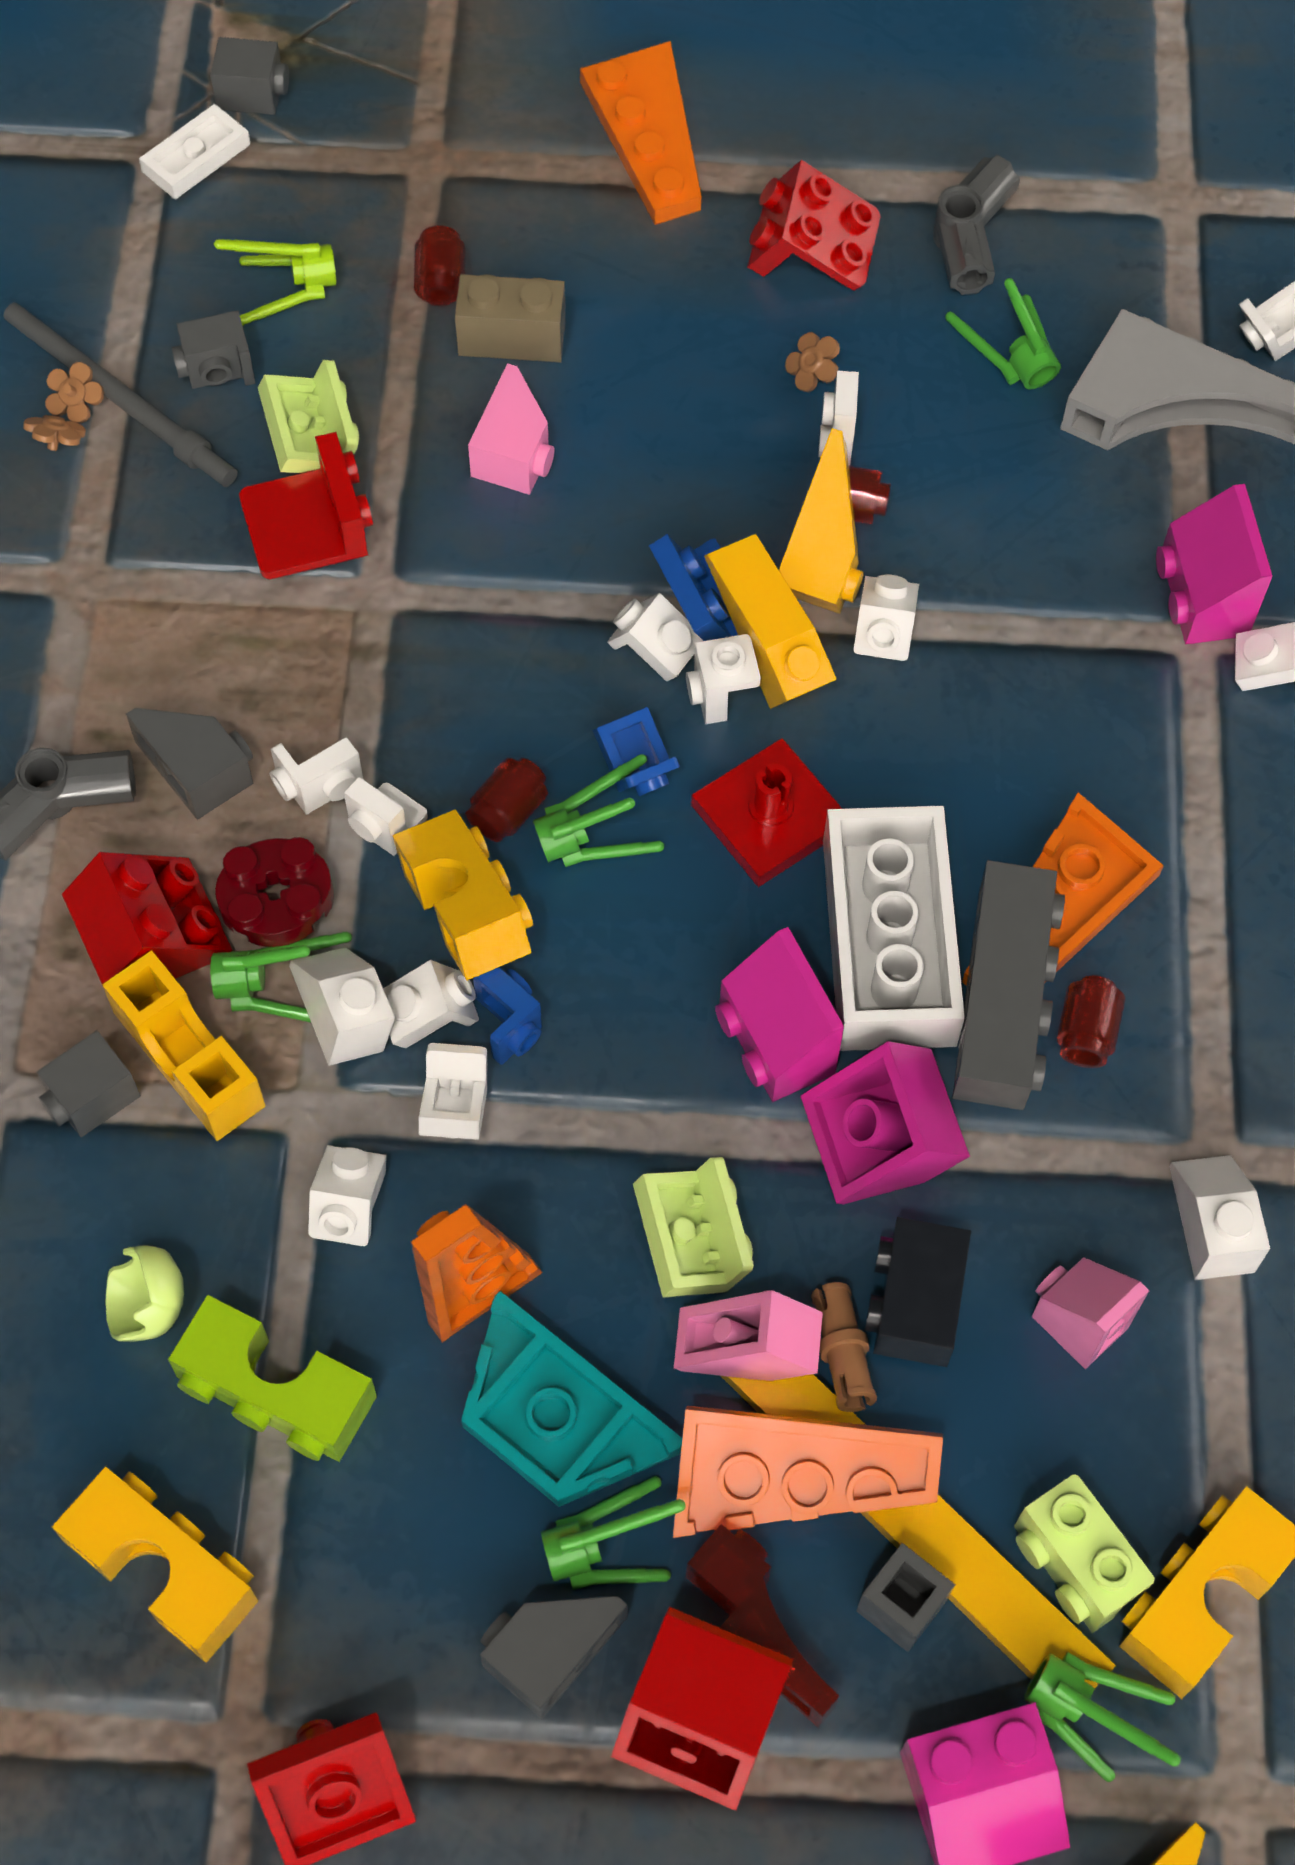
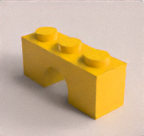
[392,809,533,981]
[102,950,266,1141]
[52,1466,259,1663]
[1119,1486,1295,1699]

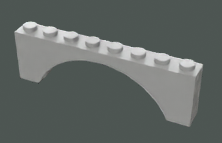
[1061,309,1295,451]

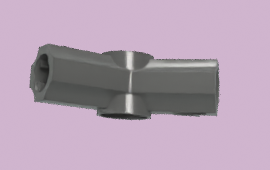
[933,154,1020,295]
[0,747,136,861]

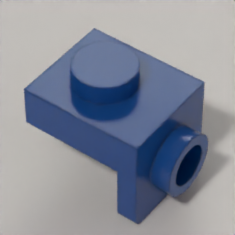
[593,707,680,796]
[473,967,542,1065]

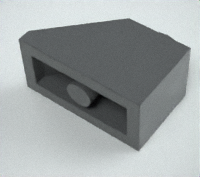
[126,708,253,820]
[480,1596,627,1719]

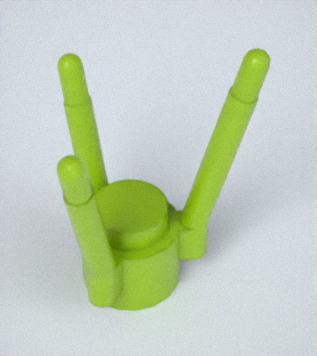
[214,239,336,325]

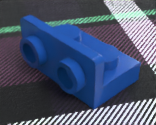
[649,534,738,641]

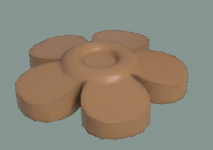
[785,332,840,392]
[45,362,104,424]
[23,415,86,451]

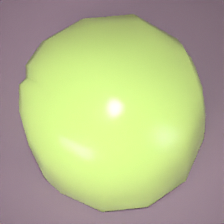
[105,1245,184,1342]

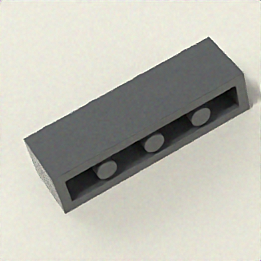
[952,860,1065,1110]

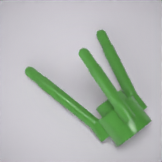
[945,278,1061,389]
[533,754,664,867]
[210,932,352,1023]
[541,1476,686,1590]
[1024,1652,1181,1782]

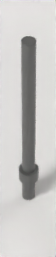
[4,303,238,487]

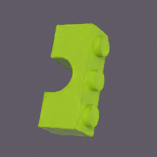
[168,1295,377,1462]

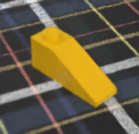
[779,428,864,614]
[704,534,837,709]

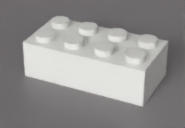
[823,806,965,1051]

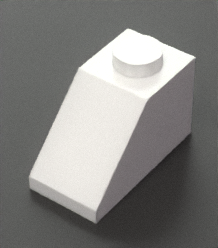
[289,947,395,1066]
[1169,1155,1270,1280]

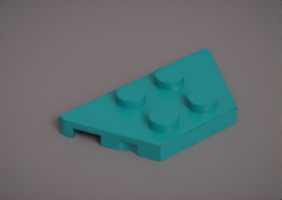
[461,1291,683,1507]

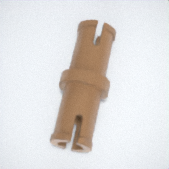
[811,1282,877,1412]

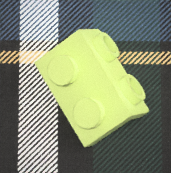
[258,360,359,473]
[633,1157,753,1298]
[1014,1475,1154,1634]

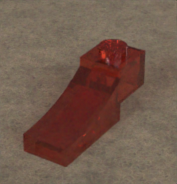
[686,1524,840,1728]

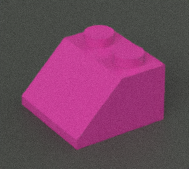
[1156,484,1273,645]
[715,927,844,1102]
[801,1041,970,1204]
[900,1702,1070,1865]

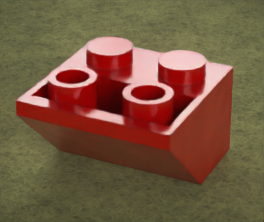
[62,852,233,984]
[611,1607,794,1811]

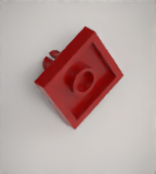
[691,738,842,887]
[246,1712,417,1865]

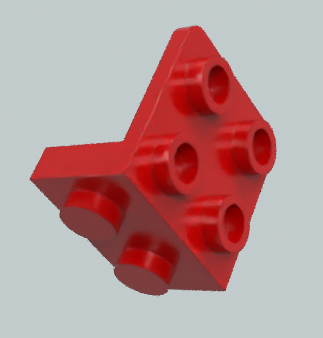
[747,160,880,290]
[239,432,373,579]

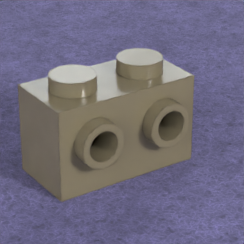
[455,274,566,362]

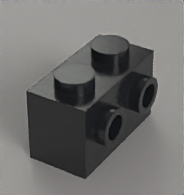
[865,1217,971,1367]

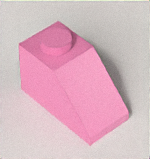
[468,363,554,495]
[1032,1257,1149,1370]
[674,1290,823,1381]

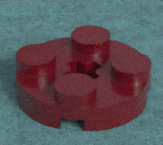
[215,837,334,947]

